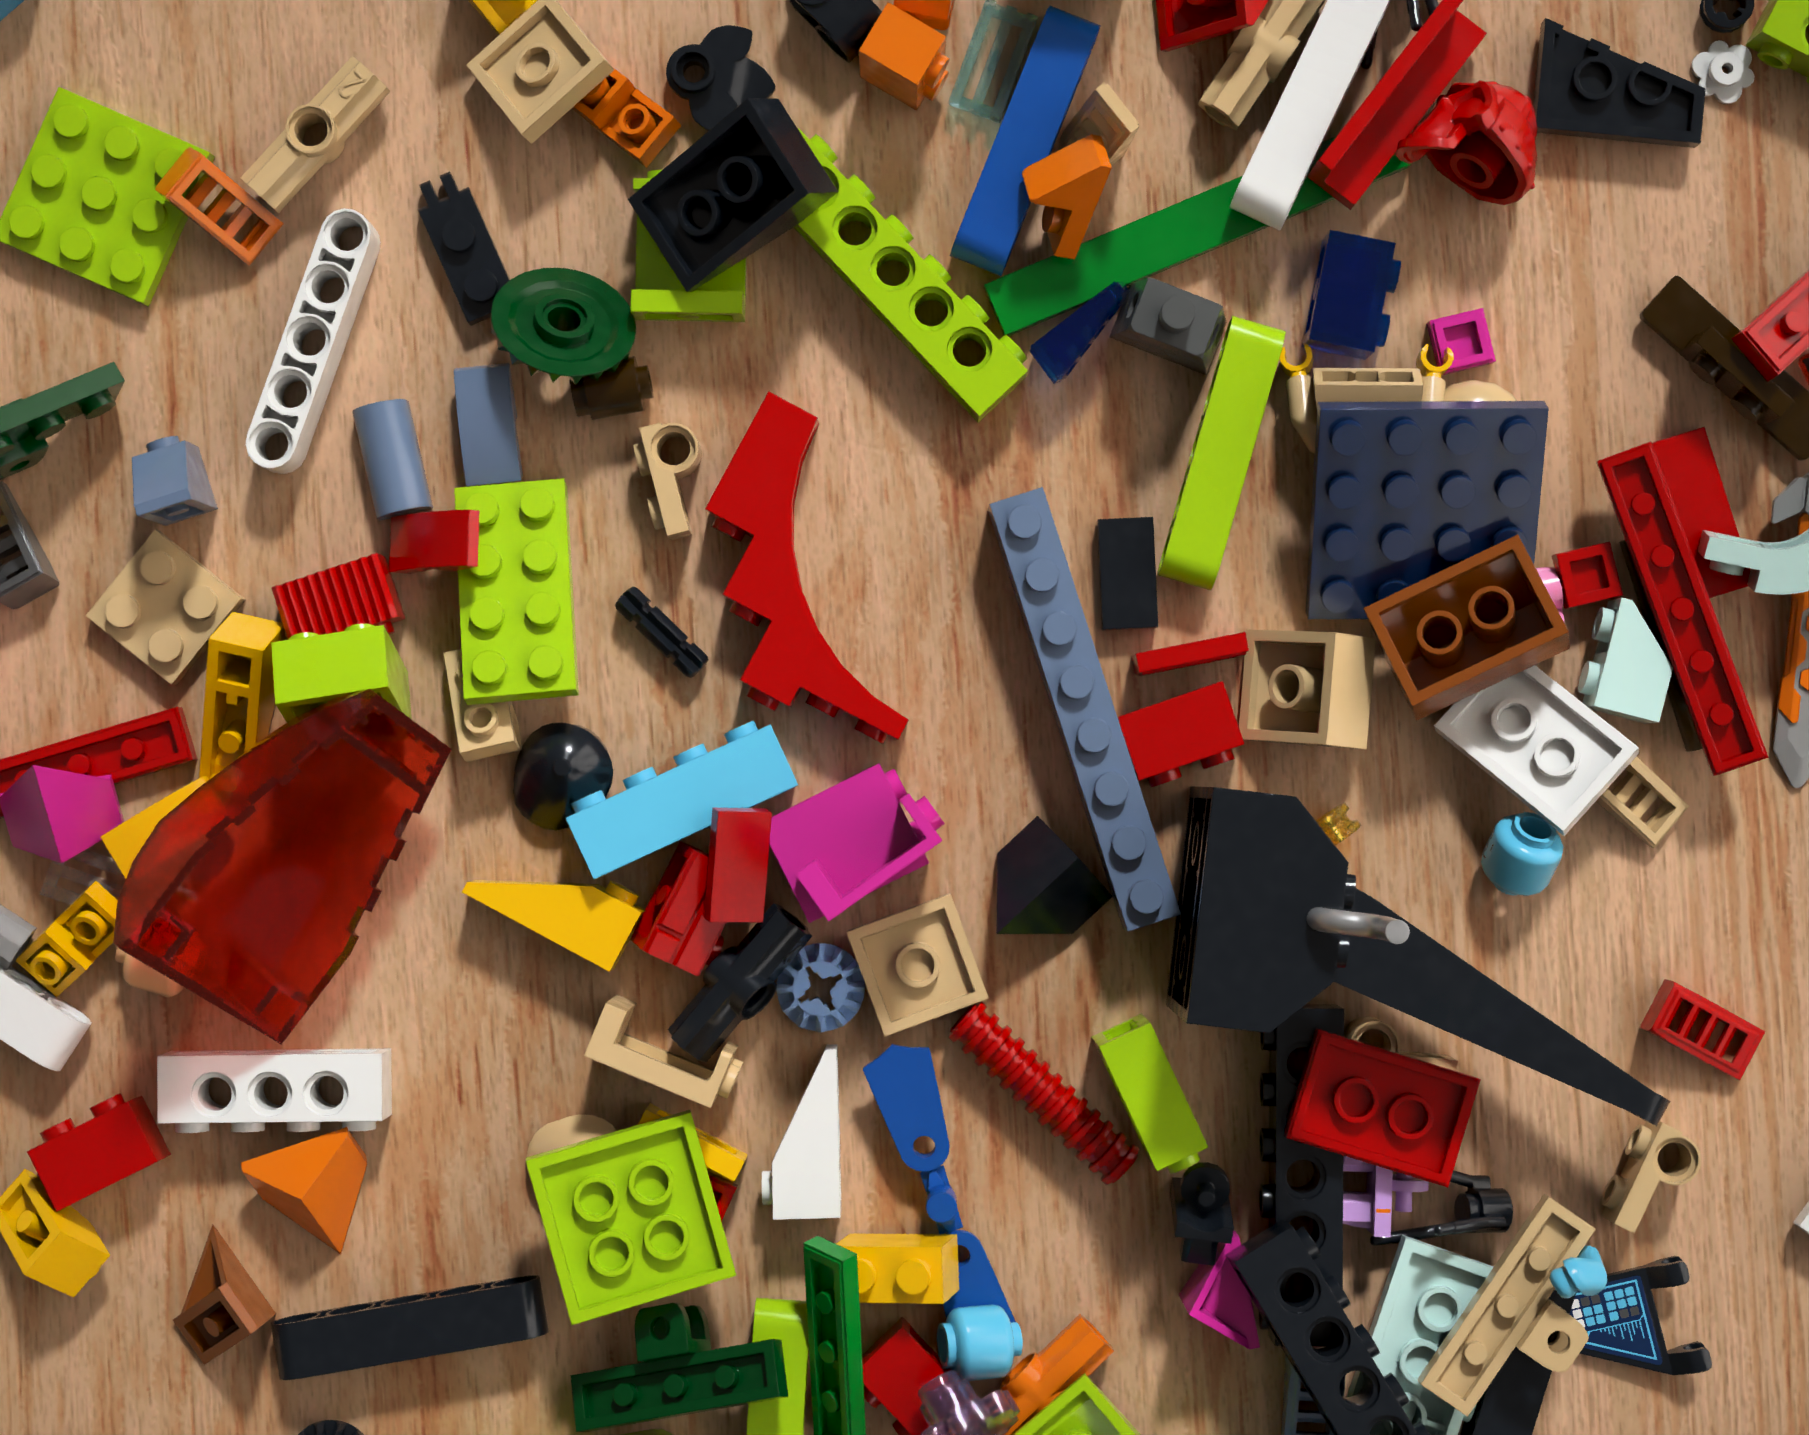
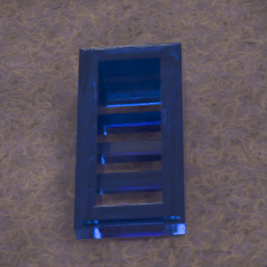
[1029,281,1130,384]

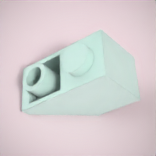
[1578,598,1673,724]

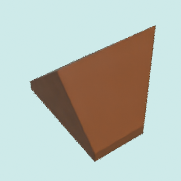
[173,1224,276,1365]

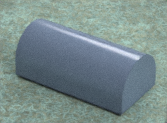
[352,399,433,521]

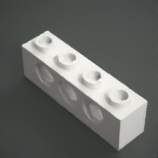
[157,1048,392,1133]

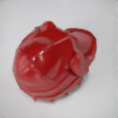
[1395,80,1538,205]

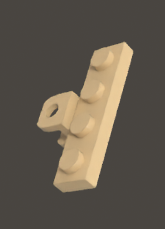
[1417,1194,1596,1417]

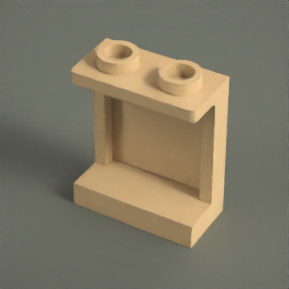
[584,995,743,1108]

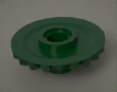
[490,268,636,385]

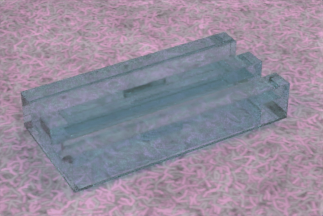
[949,0,1038,123]

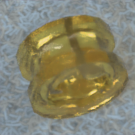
[1315,803,1361,845]

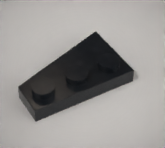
[1533,18,1706,148]

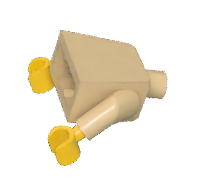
[1279,343,1454,453]

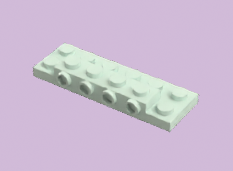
[1347,1235,1494,1435]

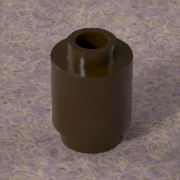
[570,356,654,420]

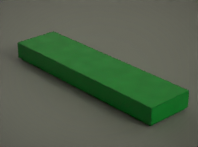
[803,1235,866,1435]

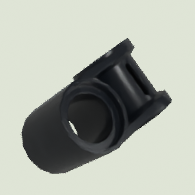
[789,0,882,63]

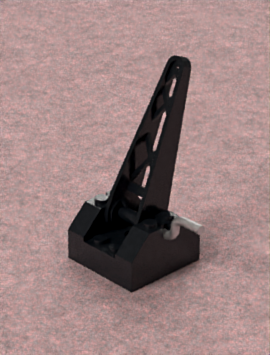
[1166,786,1670,1126]

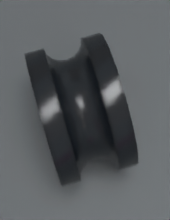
[1700,0,1754,33]

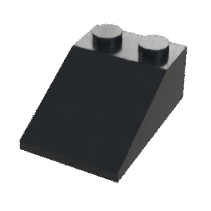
[628,98,838,292]

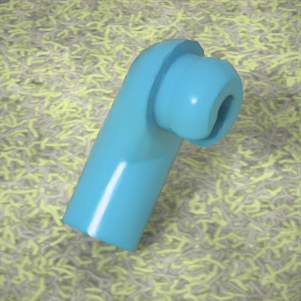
[1549,1246,1607,1298]

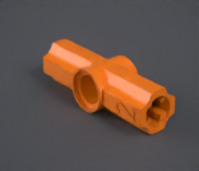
[960,1314,1114,1435]

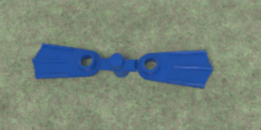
[863,1044,1016,1323]

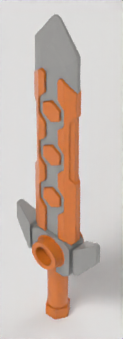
[1771,473,1809,788]

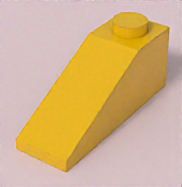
[199,612,285,798]
[462,880,645,972]

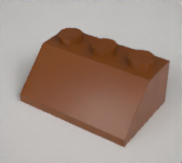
[1364,534,1570,721]

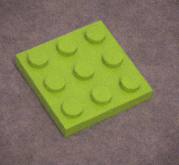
[0,87,215,307]
[526,1110,737,1325]

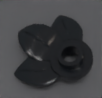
[666,25,776,131]

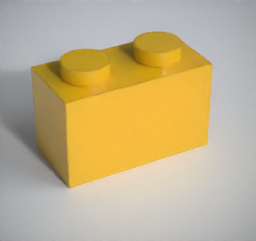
[836,1233,959,1304]

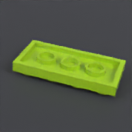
[454,478,579,705]

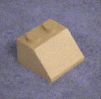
[1239,629,1376,749]

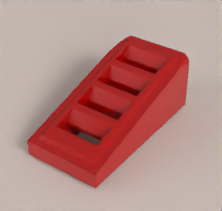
[1639,979,1766,1080]

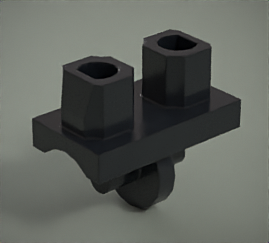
[1170,1162,1234,1265]

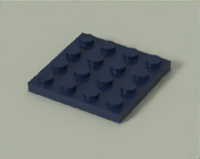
[1306,401,1549,619]

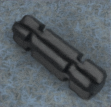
[615,587,709,678]

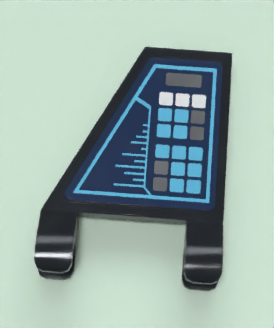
[1569,1256,1712,1375]

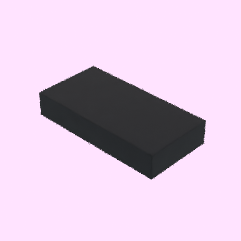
[1097,517,1158,630]

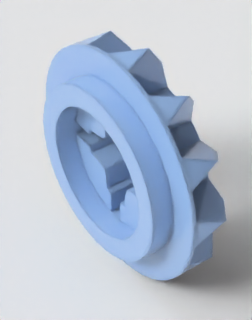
[776,943,865,1033]

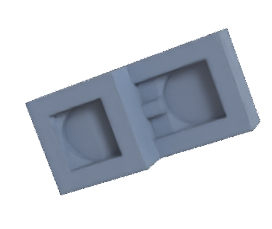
[454,363,523,486]

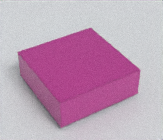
[1426,308,1496,376]

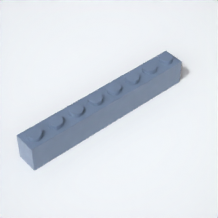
[988,487,1181,931]

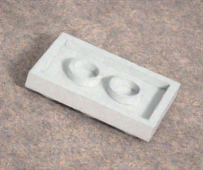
[1434,665,1639,836]

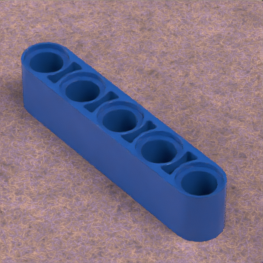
[950,5,1101,276]

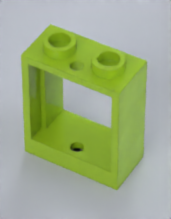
[1092,1014,1208,1174]

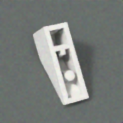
[762,1044,842,1220]

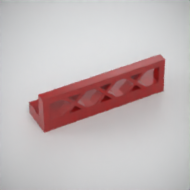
[1307,0,1487,210]

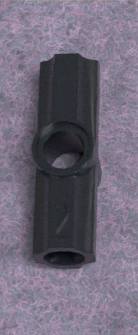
[668,903,812,1062]

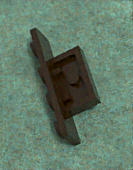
[1640,276,1809,461]

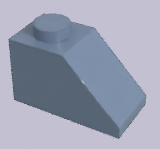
[132,436,218,526]

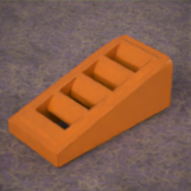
[155,147,284,266]

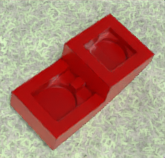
[389,510,480,574]

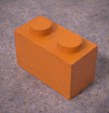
[859,2,950,111]

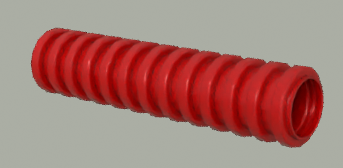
[949,1002,1139,1185]

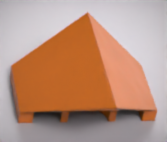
[241,1127,367,1254]

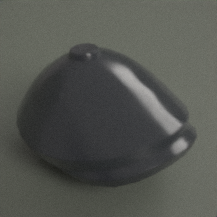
[513,723,613,831]

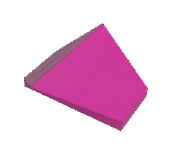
[0,765,124,863]
[1178,1230,1260,1350]

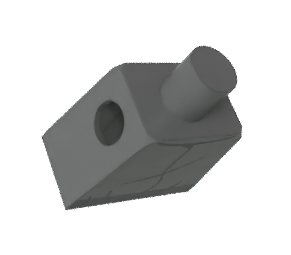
[1109,277,1227,375]

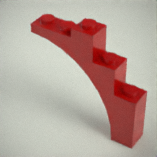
[705,391,909,744]

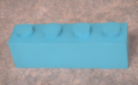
[566,720,798,880]

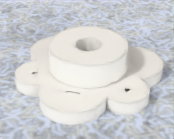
[1691,40,1755,104]

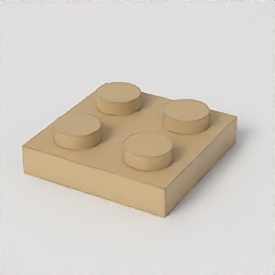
[466,0,614,144]
[86,530,246,685]
[846,893,989,1037]

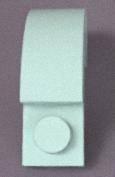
[1697,529,1809,595]

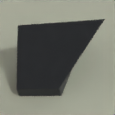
[996,816,1113,934]

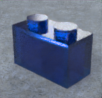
[1301,230,1401,360]

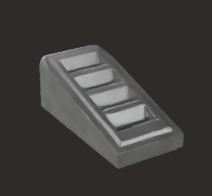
[0,481,60,609]

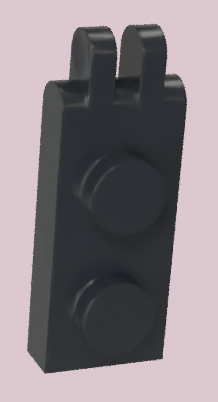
[418,171,510,326]

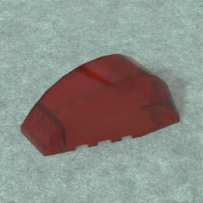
[113,689,452,1045]

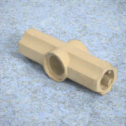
[1198,0,1325,131]
[240,56,390,213]

